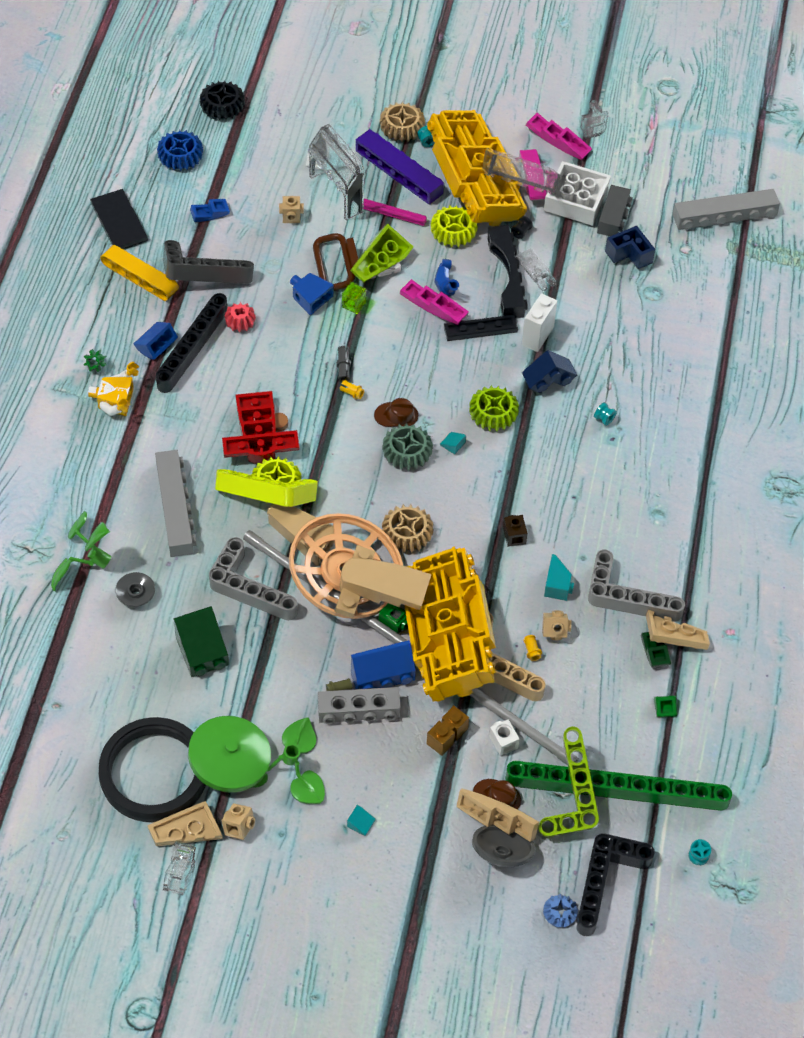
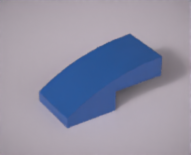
[190,199,230,222]

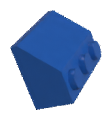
[351,640,416,689]

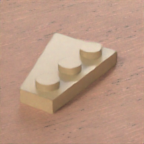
[646,610,710,650]
[147,801,223,846]

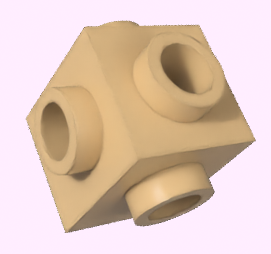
[279,196,304,223]
[542,610,571,640]
[222,803,255,840]

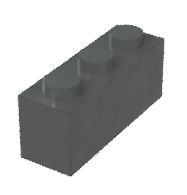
[597,185,633,236]

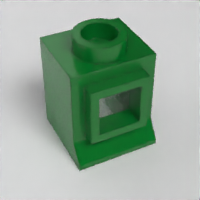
[379,603,408,634]

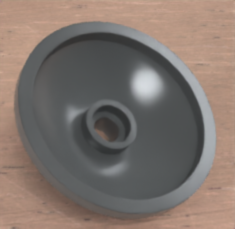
[472,825,535,867]

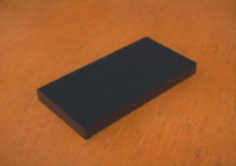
[90,189,148,249]

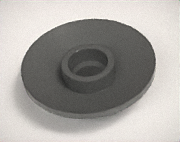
[115,572,155,607]

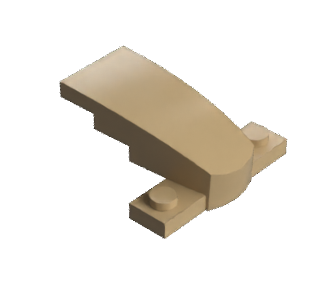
[334,545,431,618]

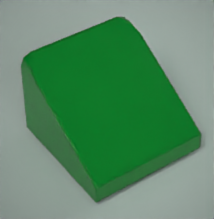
[654,695,677,717]

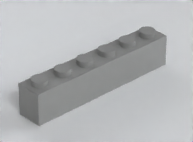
[672,189,780,230]
[155,450,196,557]

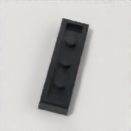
[444,315,518,341]

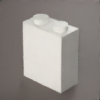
[522,293,557,352]

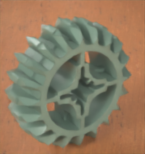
[382,423,433,471]

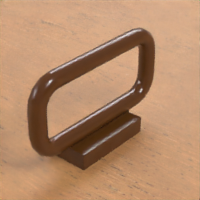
[313,233,358,291]

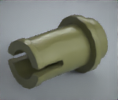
[326,678,353,691]

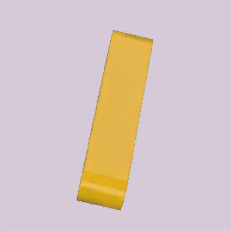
[100,245,179,301]

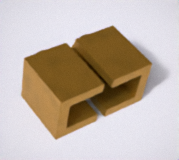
[427,705,469,756]

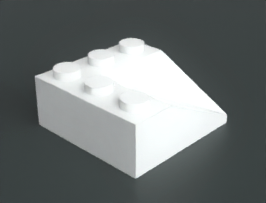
[544,161,611,226]

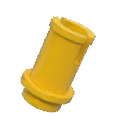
[340,380,364,399]
[523,635,542,661]

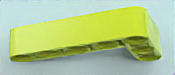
[215,469,318,507]

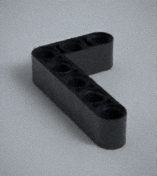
[576,833,655,936]

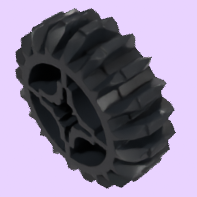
[200,80,245,121]

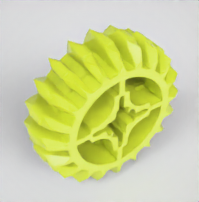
[431,205,478,248]
[251,456,301,503]

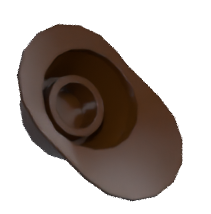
[374,398,419,427]
[473,778,521,810]

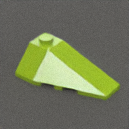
[350,223,414,283]

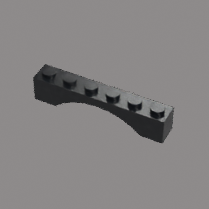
[487,225,528,318]

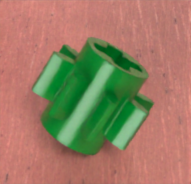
[84,349,107,372]

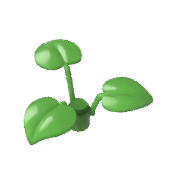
[51,511,111,592]
[253,717,325,804]

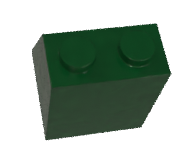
[173,606,229,677]

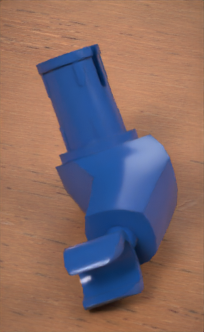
[434,259,459,297]

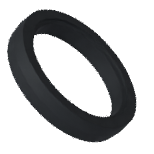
[98,717,206,822]

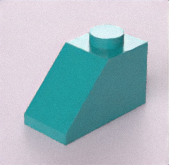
[544,554,574,601]

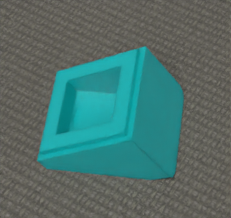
[440,432,466,454]
[347,805,376,836]

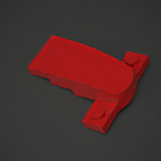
[222,391,299,464]

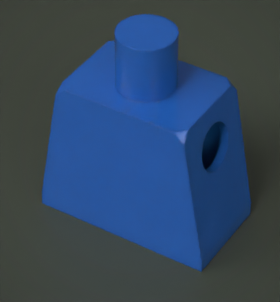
[290,273,334,316]

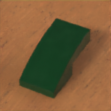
[641,632,671,668]

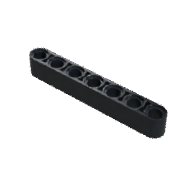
[156,293,228,393]

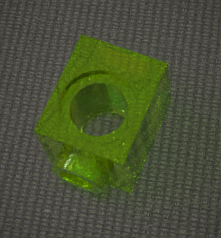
[342,282,366,314]

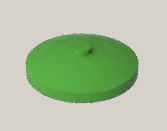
[188,716,271,792]

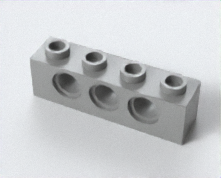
[318,687,401,724]

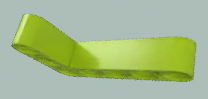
[538,726,599,837]

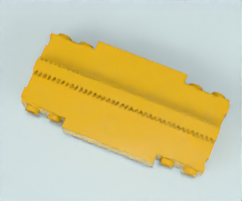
[427,110,527,226]
[404,546,496,702]

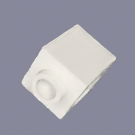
[489,719,520,756]

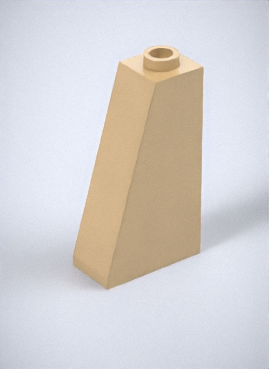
[267,504,335,566]

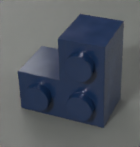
[605,226,655,269]
[522,350,578,393]

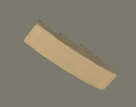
[456,788,539,842]

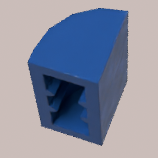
[133,322,178,360]

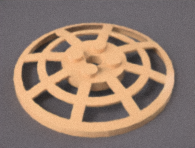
[289,513,403,619]

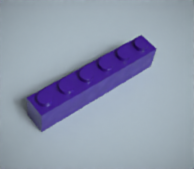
[356,129,444,205]

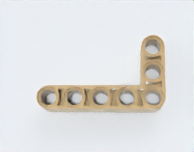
[489,613,545,701]

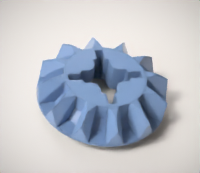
[543,893,578,927]

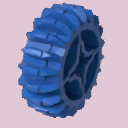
[157,129,203,171]

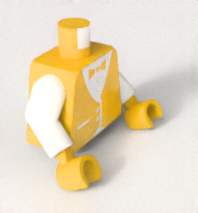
[88,362,139,416]

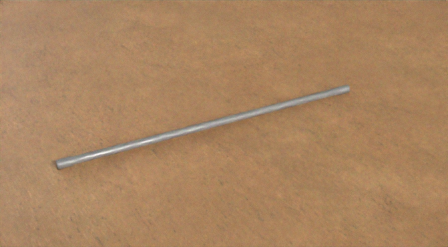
[243,530,579,764]

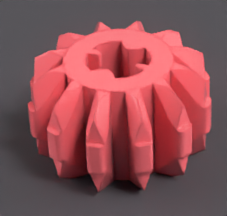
[225,301,256,333]

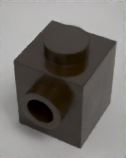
[503,515,528,547]

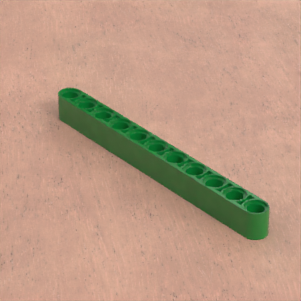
[505,761,732,811]

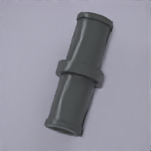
[336,346,351,382]

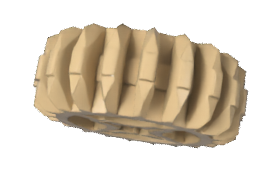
[379,101,425,142]
[382,504,433,553]

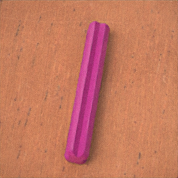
[362,198,427,226]

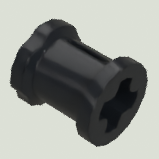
[511,216,533,239]

